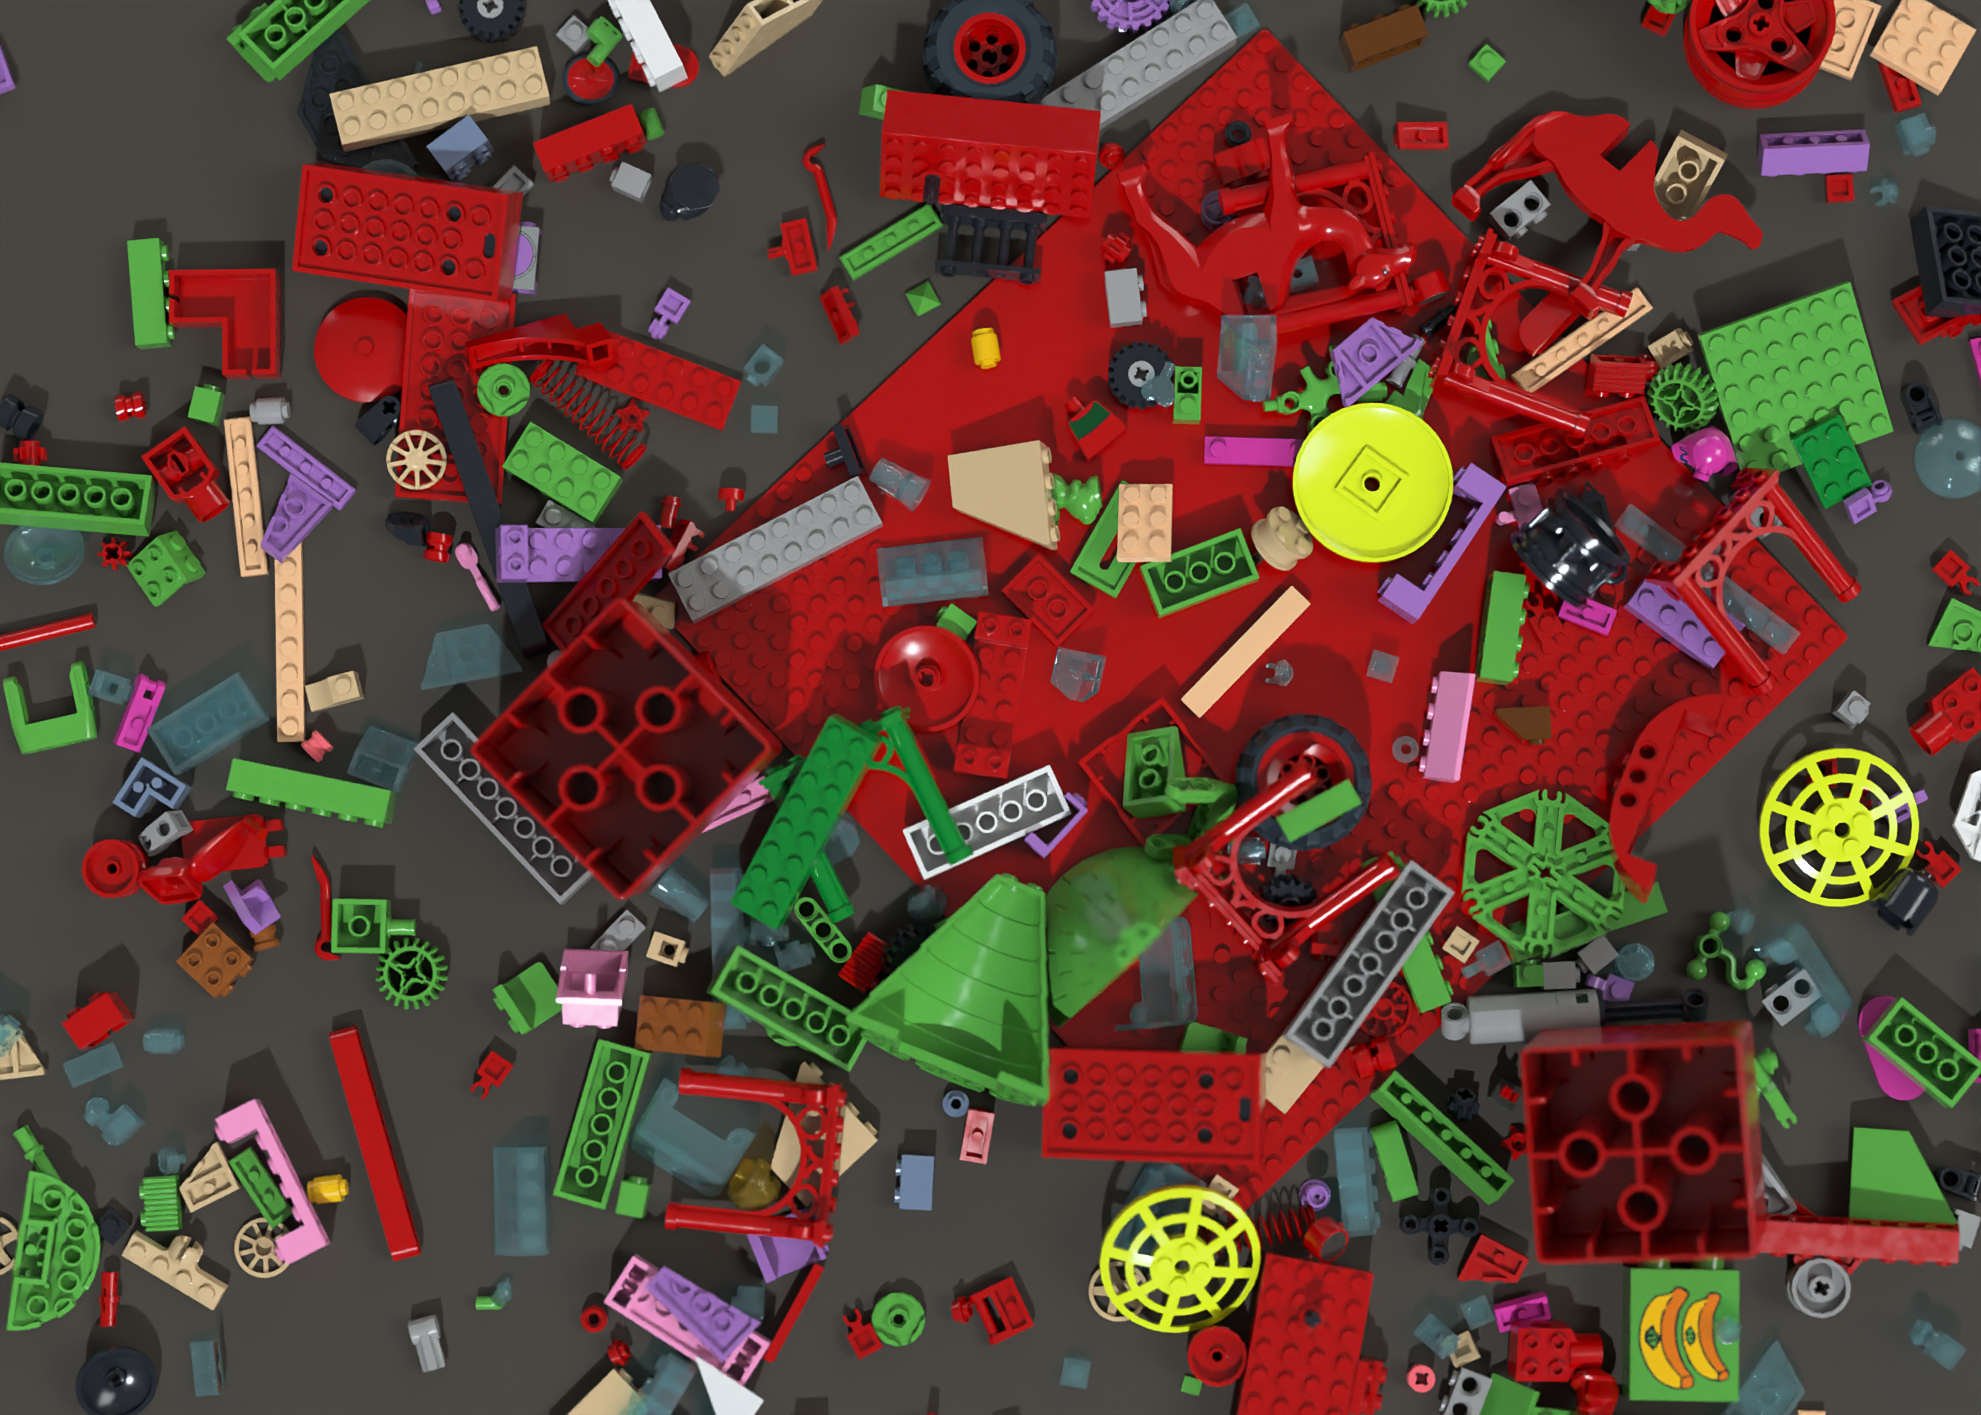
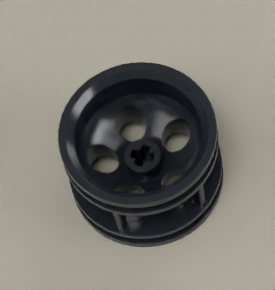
[1510,488,1631,608]

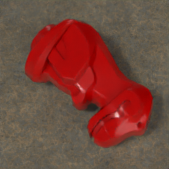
[1571,1368,1619,1415]

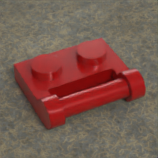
[968,1276,1034,1346]

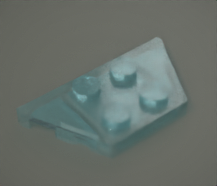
[420,624,523,691]
[1721,1339,1805,1415]

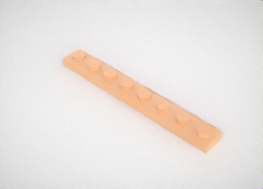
[275,541,306,743]

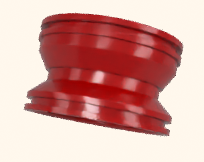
[1683,0,1836,109]

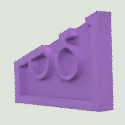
[261,474,333,563]

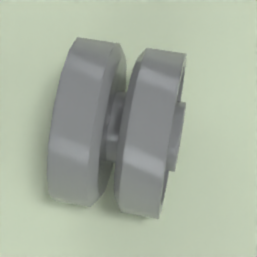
[1785,1257,1851,1318]

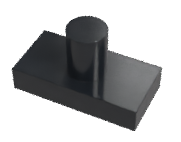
[824,424,867,477]

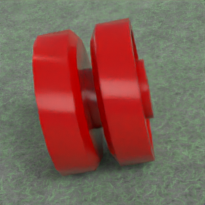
[82,839,150,898]
[1186,1324,1247,1387]

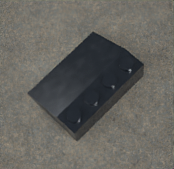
[1910,206,1981,318]

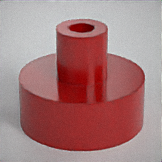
[718,488,745,511]

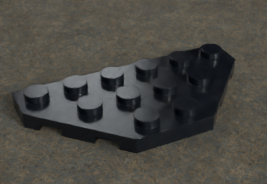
[297,29,419,175]

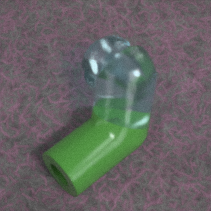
[476,1282,512,1310]

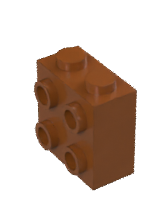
[176,922,256,998]

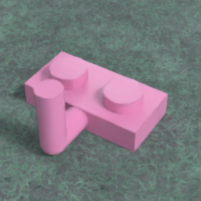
[1496,483,1543,528]

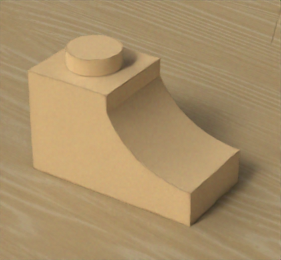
[305,671,364,712]

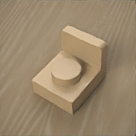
[1648,328,1694,369]
[1201,1174,1239,1217]

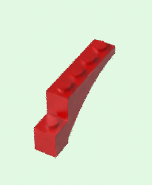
[465,313,615,369]

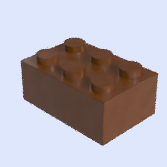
[1339,4,1428,73]

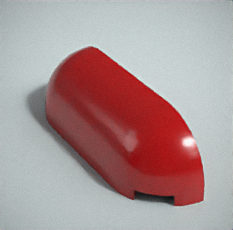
[1519,277,1583,357]

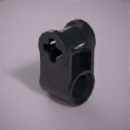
[1900,382,1943,435]
[355,396,401,445]
[1933,1166,1981,1203]

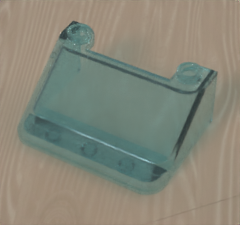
[630,1077,758,1197]

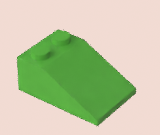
[1123,726,1186,819]

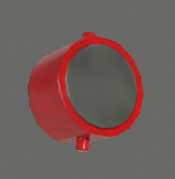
[1408,269,1451,306]
[1303,1217,1349,1263]

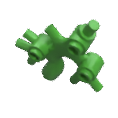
[1263,345,1387,434]

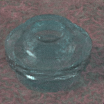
[1392,736,1419,763]

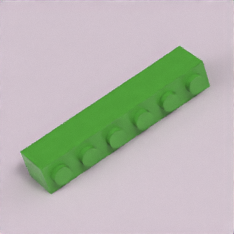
[1360,851,1453,1013]
[1506,882,1668,963]
[1370,1071,1514,1205]

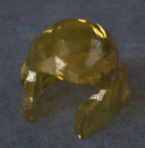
[728,1157,782,1211]

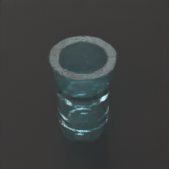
[869,458,931,512]
[649,865,710,923]

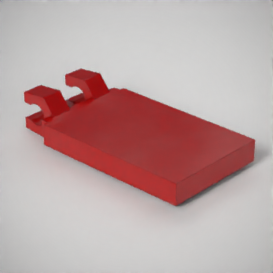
[181,814,287,872]

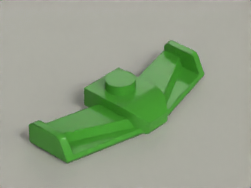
[1385,359,1433,420]

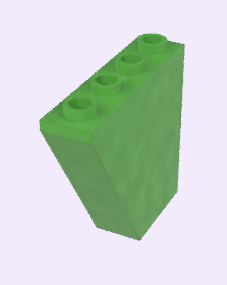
[1849,1127,1960,1230]

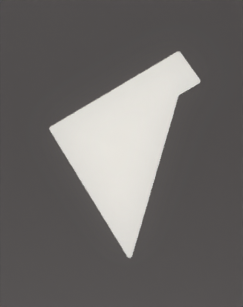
[695,1356,763,1415]

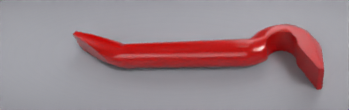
[802,144,837,251]
[311,855,341,961]

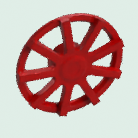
[1359,981,1413,1039]

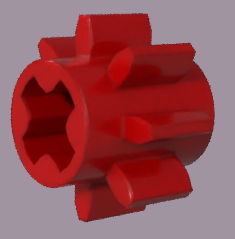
[1100,231,1133,265]
[13,441,47,466]
[97,537,133,571]

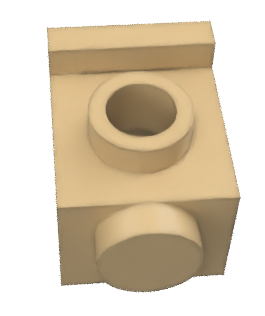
[646,931,689,967]

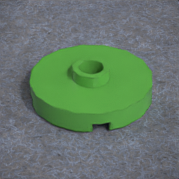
[477,363,530,417]
[872,1292,925,1346]

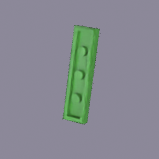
[839,205,943,281]

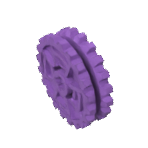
[1090,0,1172,34]

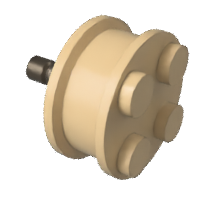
[1251,506,1313,571]

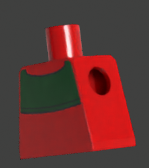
[1064,395,1128,463]

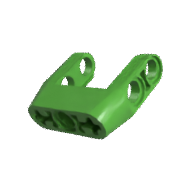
[3,661,97,754]
[1144,778,1238,859]

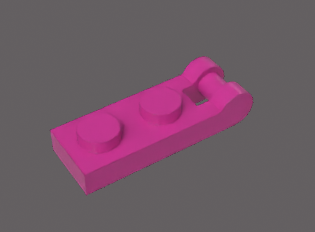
[113,674,165,753]

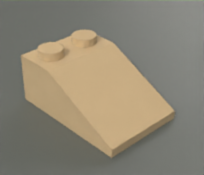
[1654,130,1728,221]

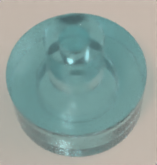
[158,1147,186,1175]

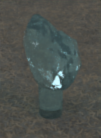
[1141,361,1176,407]

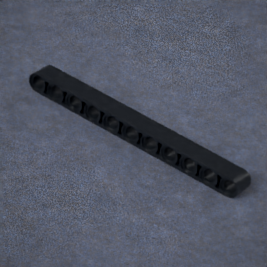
[427,376,549,659]

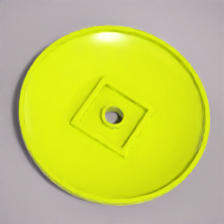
[1293,403,1453,563]

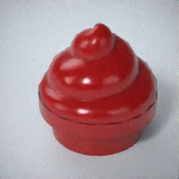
[1098,142,1124,169]

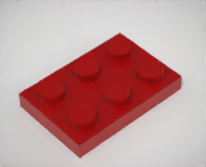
[1001,553,1095,648]

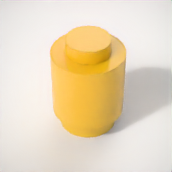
[971,328,1001,369]
[307,1174,349,1204]

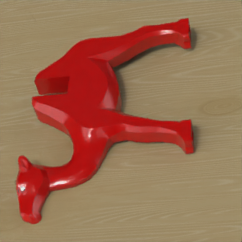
[1451,111,1763,321]
[1116,112,1417,323]

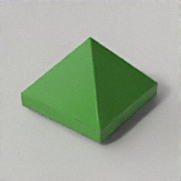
[905,281,941,317]

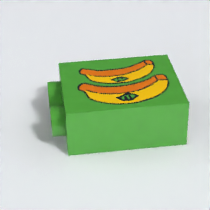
[1622,1258,1739,1402]

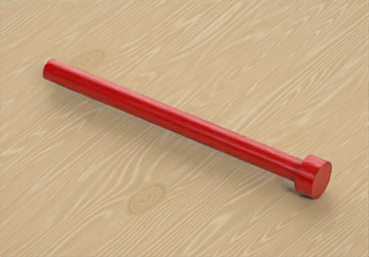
[0,612,96,651]

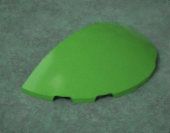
[6,1170,100,1331]

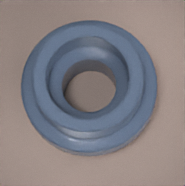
[943,1090,969,1117]

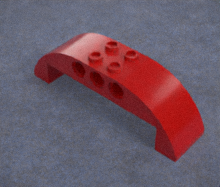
[1609,694,1725,904]

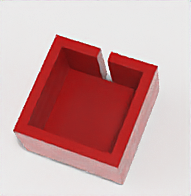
[62,991,135,1050]

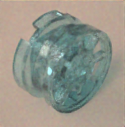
[1614,943,1655,981]

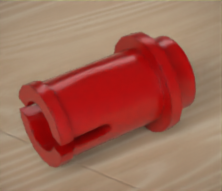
[659,495,682,530]

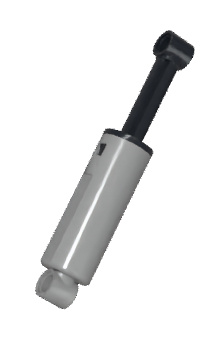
[1441,988,1709,1044]

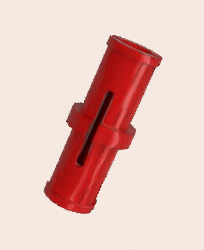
[98,1272,120,1327]

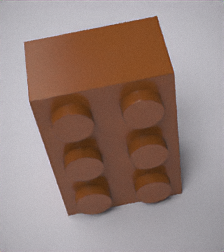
[635,995,726,1057]

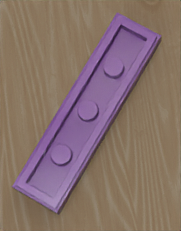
[257,425,357,511]

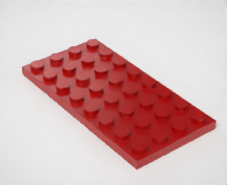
[395,289,516,505]

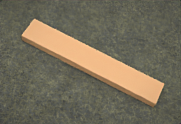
[1510,287,1653,393]
[224,417,269,577]
[1181,586,1311,718]

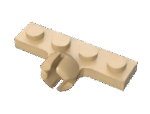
[122,1231,228,1310]

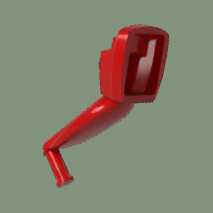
[138,816,268,905]

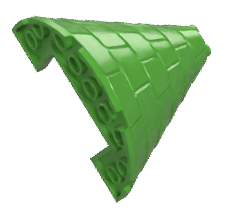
[1045,847,1201,1028]
[845,873,1050,1106]

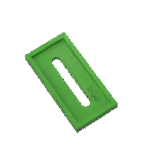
[1070,480,1137,599]

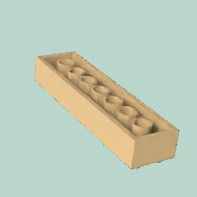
[329,46,550,152]

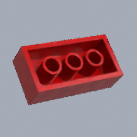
[533,104,648,183]

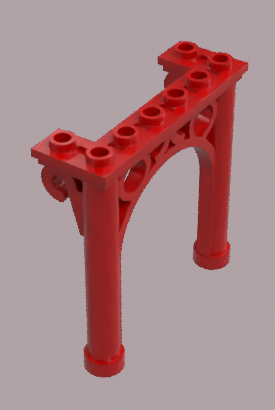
[1217,151,1415,344]
[1427,228,1633,439]
[1644,467,1862,696]
[1172,758,1401,983]
[665,1067,847,1248]

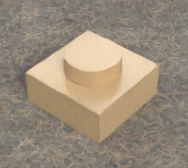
[1441,926,1479,963]
[1444,1331,1480,1368]

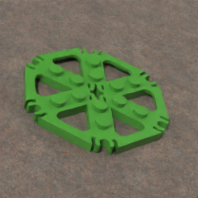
[1461,790,1625,958]

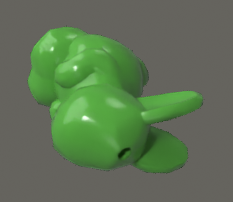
[1051,474,1103,526]

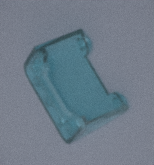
[1753,924,1853,1038]

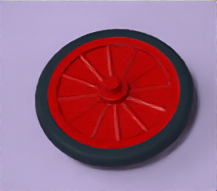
[563,54,619,106]

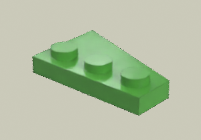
[1927,598,1981,652]

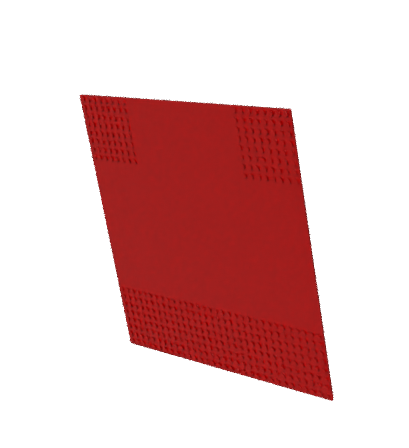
[655,30,1847,1220]

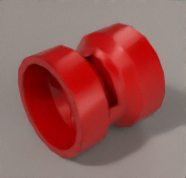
[115,391,147,422]
[423,532,453,563]

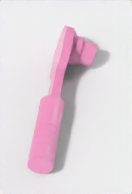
[455,543,501,612]

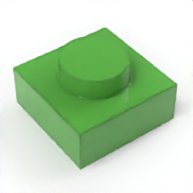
[1468,44,1506,83]

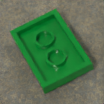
[1790,414,1872,509]

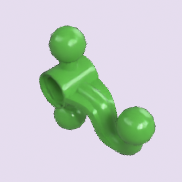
[1686,911,1766,991]

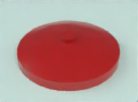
[314,297,407,403]
[874,625,981,732]

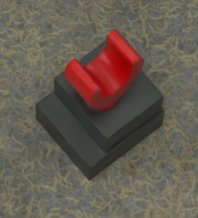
[1487,1076,1523,1111]

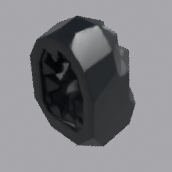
[385,512,431,547]

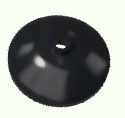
[75,1346,158,1415]

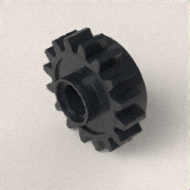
[1259,873,1318,928]

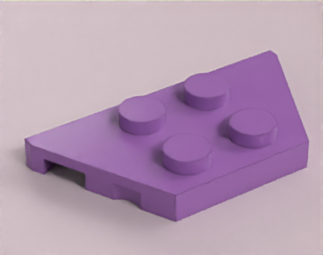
[1330,317,1423,408]

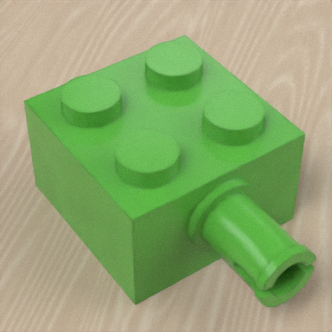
[331,899,416,954]

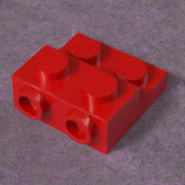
[1349,1356,1388,1415]

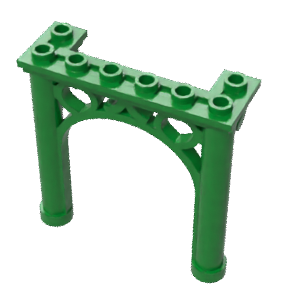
[758,705,974,924]

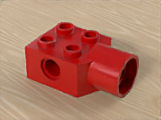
[141,426,230,524]
[1908,668,1981,757]
[1507,1320,1603,1382]

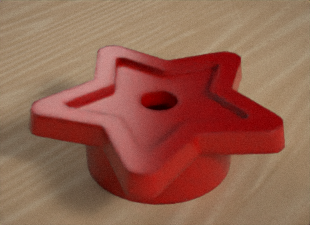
[615,399,650,432]
[1500,1126,1528,1161]

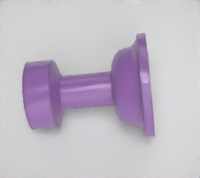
[1299,1179,1331,1211]

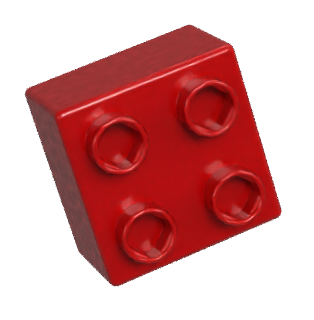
[471,599,782,899]
[1521,1020,1767,1264]

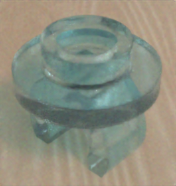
[1870,178,1900,206]
[1266,660,1293,687]

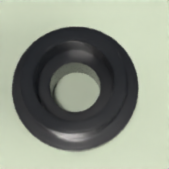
[1225,121,1251,147]

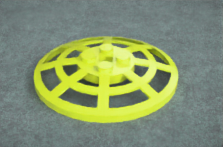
[1758,748,1919,907]
[1099,1184,1261,1333]

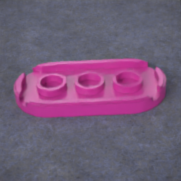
[1857,996,1924,1100]

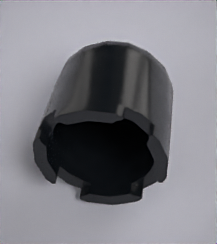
[1870,868,1938,936]

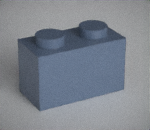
[894,1154,934,1210]

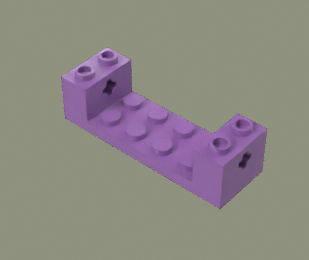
[1377,463,1507,624]
[495,525,662,583]

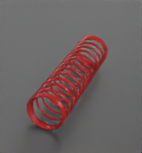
[529,360,647,470]
[1180,1205,1316,1263]

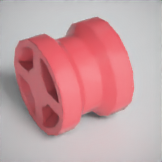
[300,730,334,763]
[1406,1364,1435,1392]

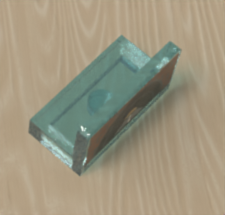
[190,1339,224,1397]

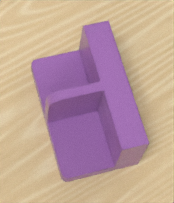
[223,879,281,935]

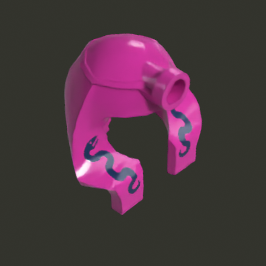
[1672,426,1737,482]

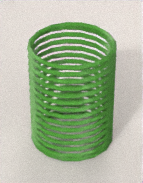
[637,108,665,140]

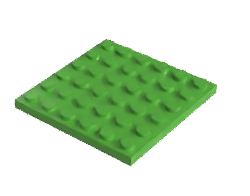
[1697,281,1893,472]

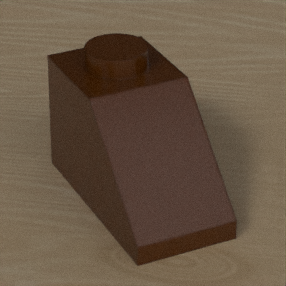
[1493,706,1552,746]

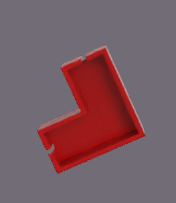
[169,269,281,379]

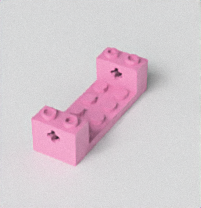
[214,1099,331,1264]
[604,1254,772,1386]

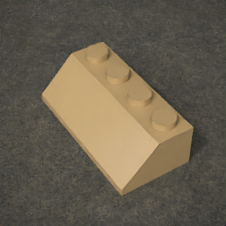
[1265,1018,1323,1114]

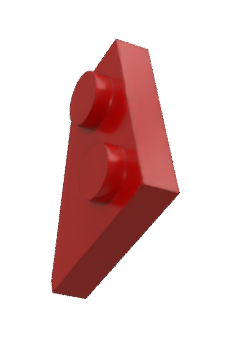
[1457,1232,1530,1283]

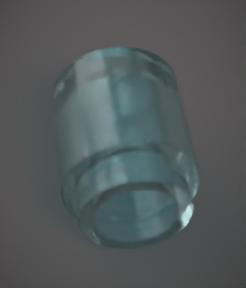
[1228,837,1266,864]
[143,1028,185,1055]

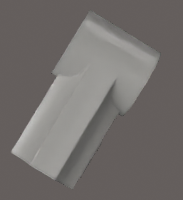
[408,1314,446,1372]

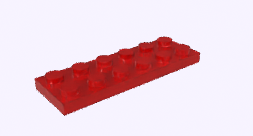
[574,330,742,432]
[541,511,676,653]

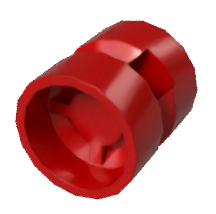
[1349,1035,1396,1080]

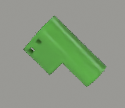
[585,16,623,67]

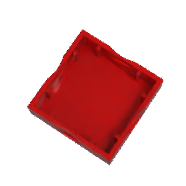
[1077,697,1228,848]

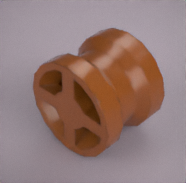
[249,924,281,952]

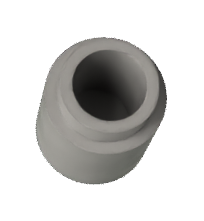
[250,397,291,425]

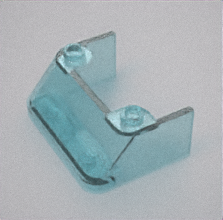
[1115,917,1198,1031]

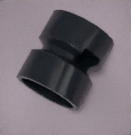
[0,394,44,441]

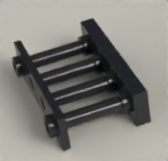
[935,204,1047,285]

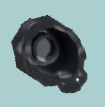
[659,162,721,222]

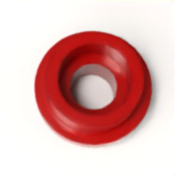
[951,1296,973,1324]
[580,1305,608,1333]
[607,1339,631,1366]

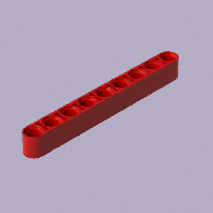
[329,1025,421,1262]

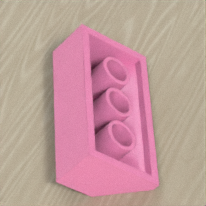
[1418,671,1475,783]

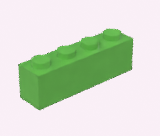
[127,238,175,349]

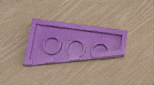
[645,1267,760,1363]

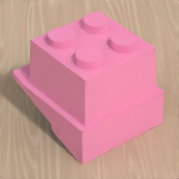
[556,949,628,1028]

